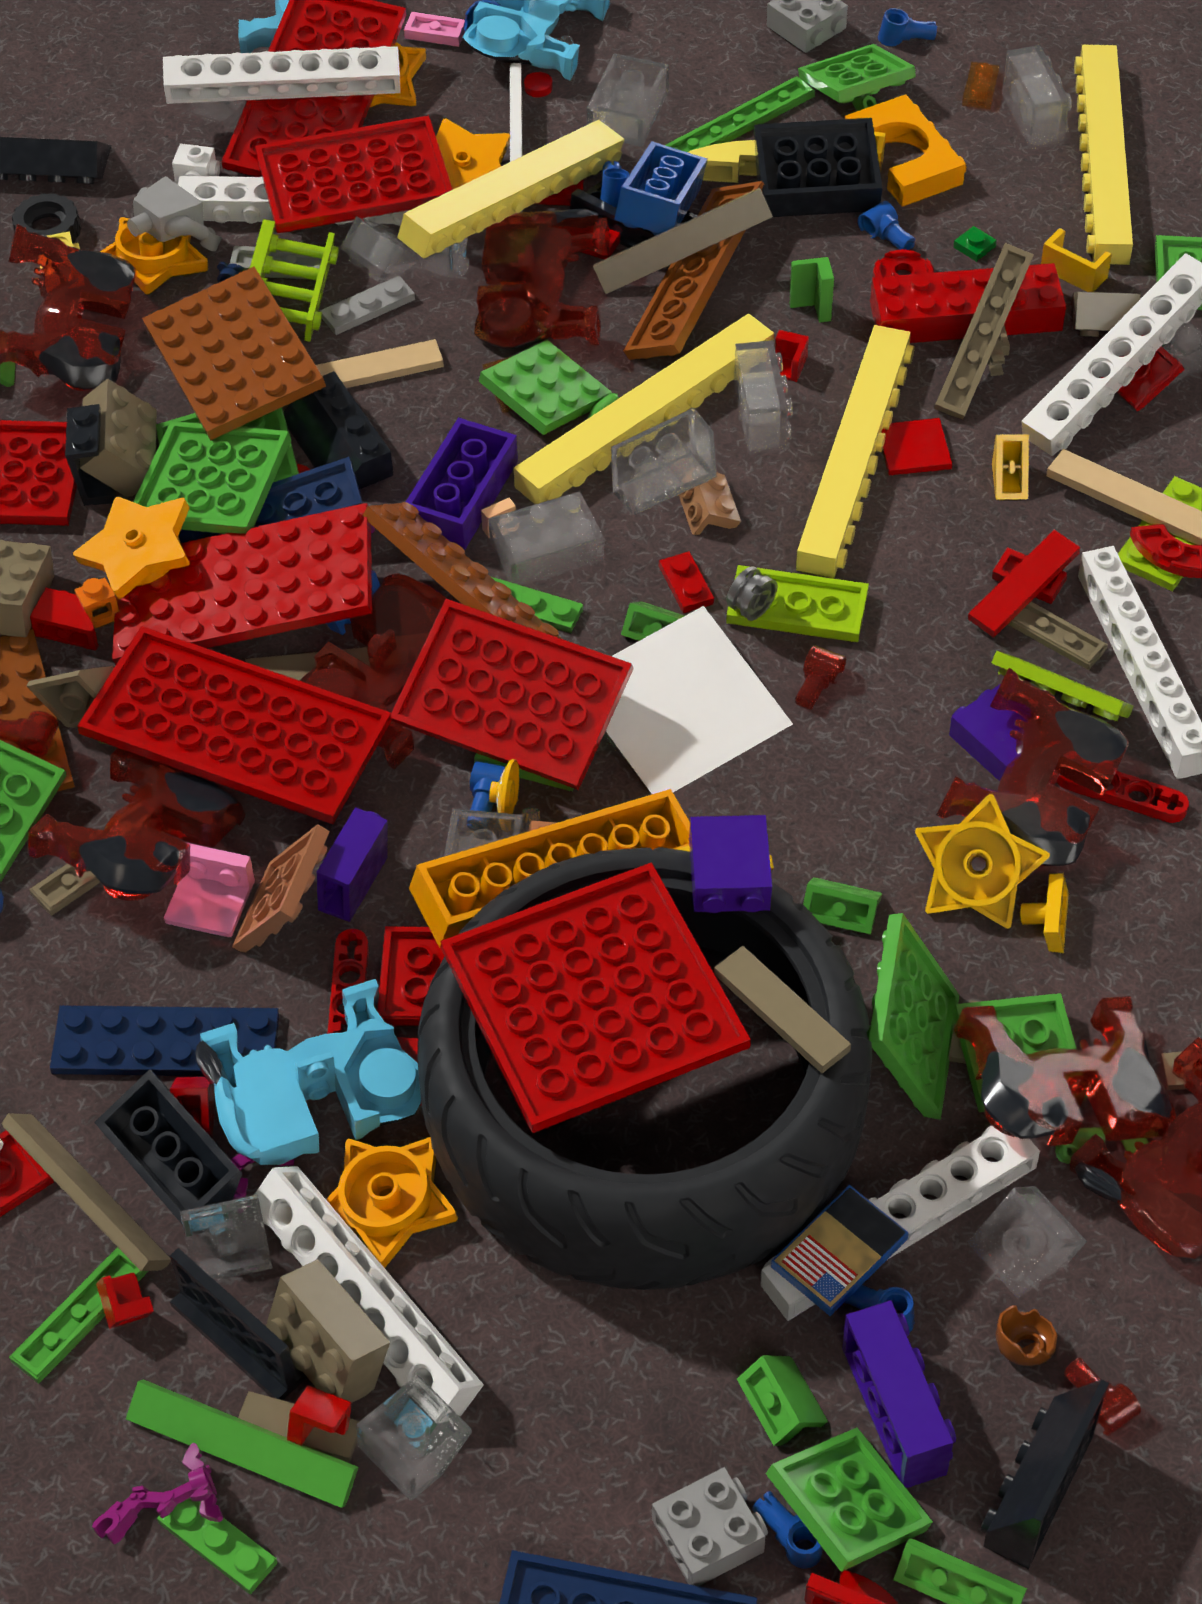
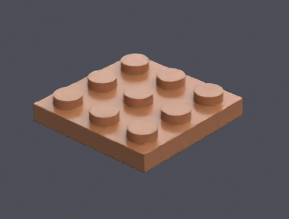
[232,824,330,953]

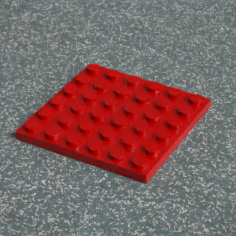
[440,862,751,1133]

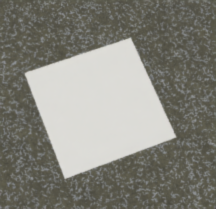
[606,606,793,794]

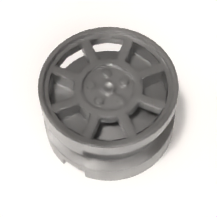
[726,566,778,621]

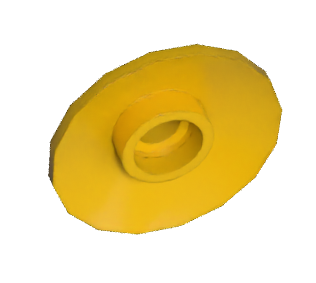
[489,759,519,829]

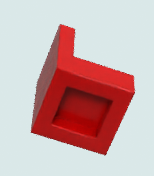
[768,330,809,382]
[96,1273,154,1329]
[287,1385,352,1446]

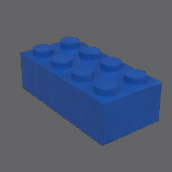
[614,141,708,235]

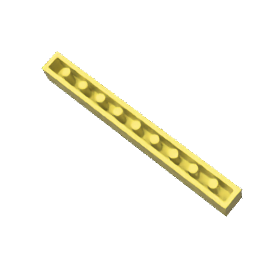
[1074,45,1133,265]
[397,120,624,259]
[514,313,774,508]
[796,325,914,578]

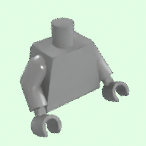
[127,176,222,251]

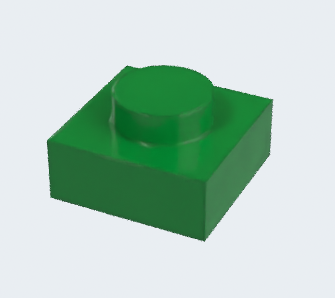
[953,226,997,262]

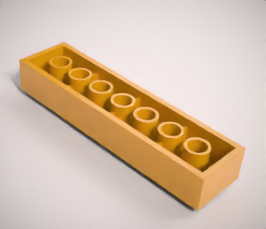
[409,789,690,948]

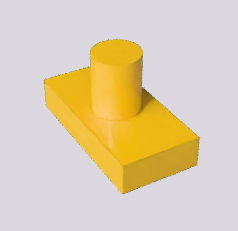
[1020,873,1069,953]

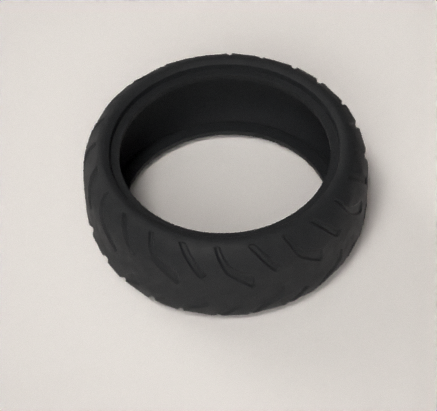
[417,847,872,1290]

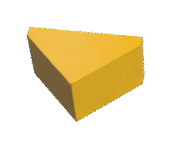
[992,434,1029,500]

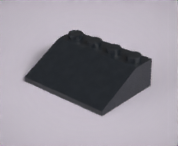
[754,118,883,217]
[981,1379,1109,1569]

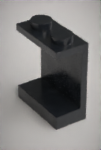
[65,404,117,506]

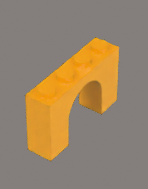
[845,94,966,207]

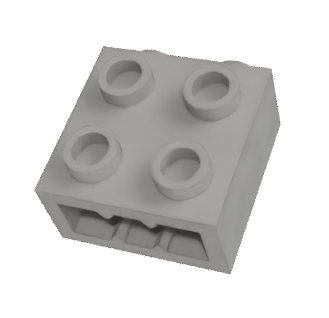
[767,0,848,53]
[652,1467,768,1586]

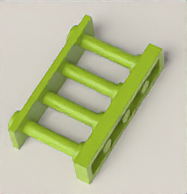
[249,219,339,342]

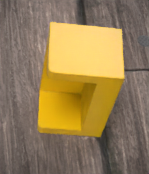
[1041,228,1112,292]

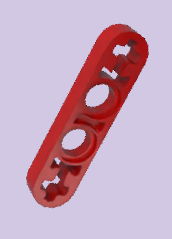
[1055,757,1189,823]
[327,929,369,1034]

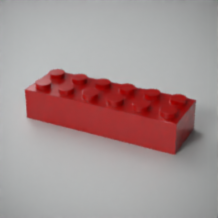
[870,263,1066,343]

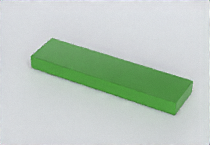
[9,1247,148,1384]

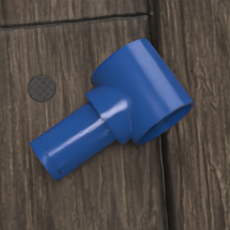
[878,8,937,46]
[601,161,630,207]
[858,201,915,250]
[467,761,505,829]
[844,1285,915,1333]
[752,1491,823,1569]

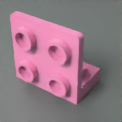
[164,842,255,937]

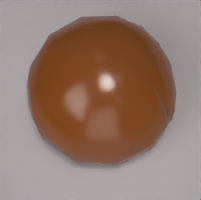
[996,1305,1058,1366]

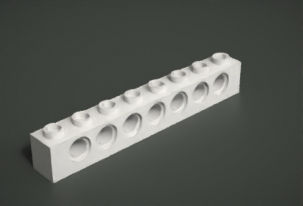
[163,46,401,104]
[178,176,410,226]
[1021,253,1202,456]
[1078,546,1202,779]
[761,1123,1040,1321]
[249,1166,484,1423]

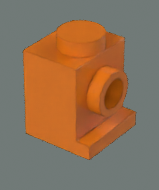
[74,578,119,629]

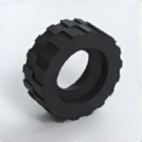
[12,193,81,253]

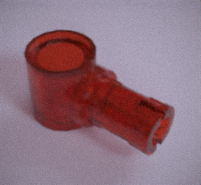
[795,645,846,710]
[0,711,59,757]
[1064,1358,1141,1436]

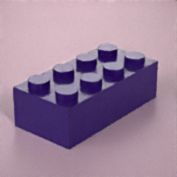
[406,417,518,551]
[842,1300,956,1488]

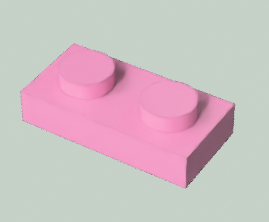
[404,12,465,47]

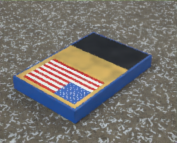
[771,1185,909,1316]

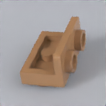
[677,467,741,535]

